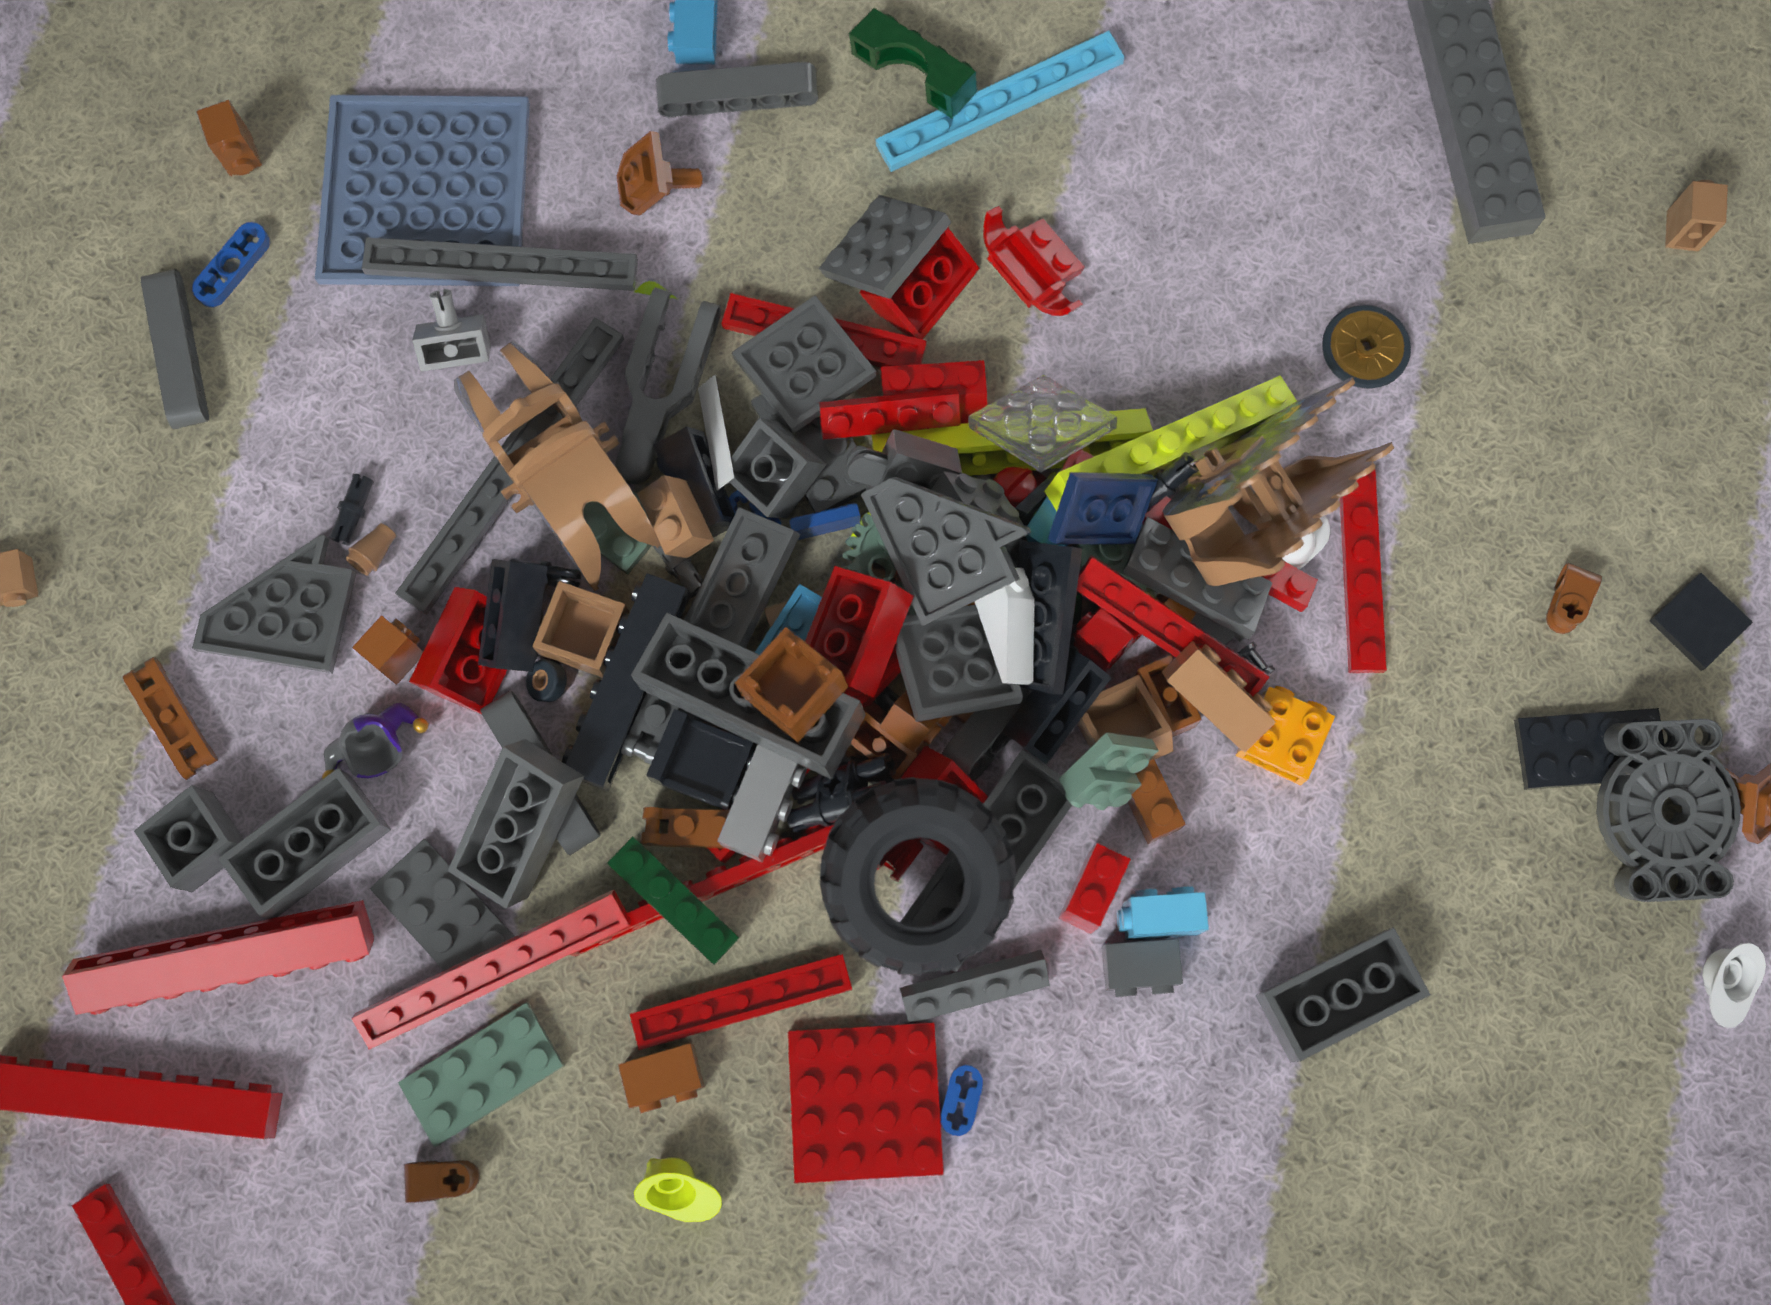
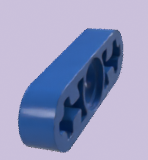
[192,222,270,307]

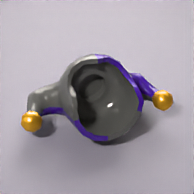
[322,702,429,779]

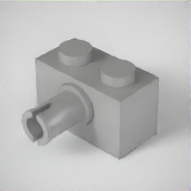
[412,289,491,372]

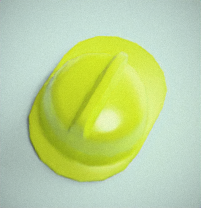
[634,1158,722,1222]

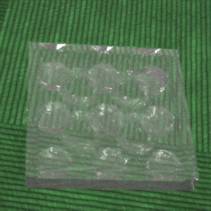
[968,375,1117,472]

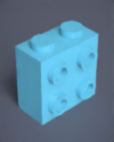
[1117,886,1209,940]

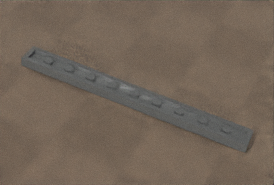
[395,317,625,615]

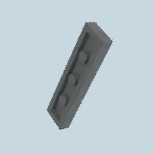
[900,950,1050,1024]

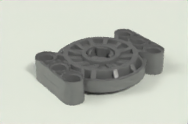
[1596,719,1741,902]

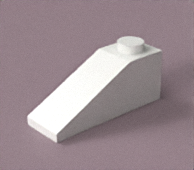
[975,568,1034,685]

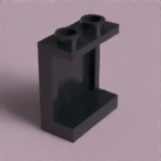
[646,709,757,810]

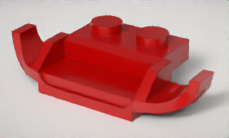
[983,206,1085,316]

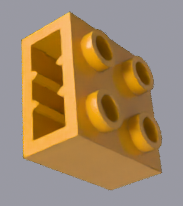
[1235,686,1335,786]

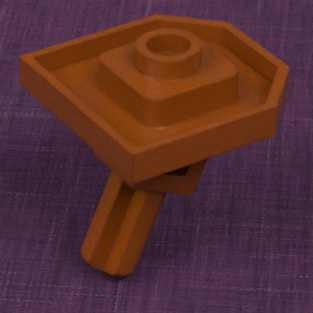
[617,131,703,216]
[1726,763,1771,844]

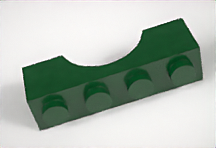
[849,8,977,119]
[607,836,740,965]

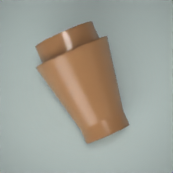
[346,523,397,576]

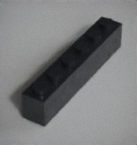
[562,573,690,792]

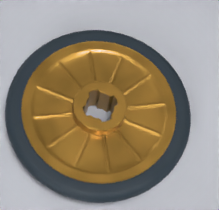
[1322,305,1411,389]

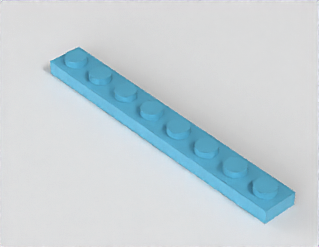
[876,31,1125,172]

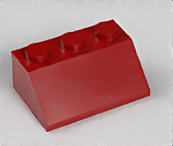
[859,227,980,340]
[881,360,988,424]
[805,566,914,698]
[409,587,507,715]

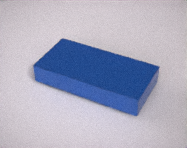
[789,503,860,540]

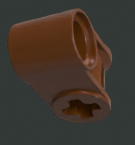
[404,1160,480,1203]

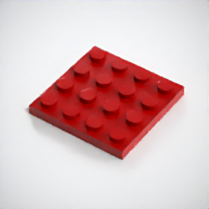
[788,1023,944,1184]

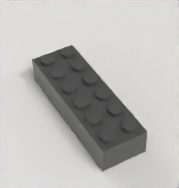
[631,613,866,779]
[900,749,1072,973]

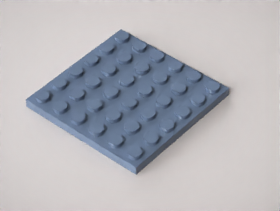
[315,95,530,286]

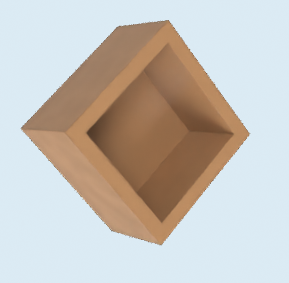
[532,581,630,677]
[1077,675,1173,761]

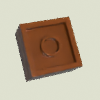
[735,627,848,742]

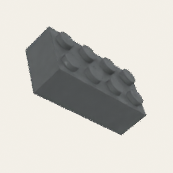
[448,739,584,909]
[218,768,391,919]
[1255,927,1431,1062]

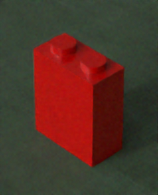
[1058,843,1131,934]

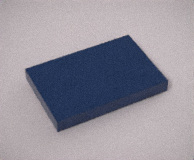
[1047,472,1158,545]

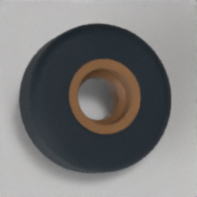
[526,659,567,702]

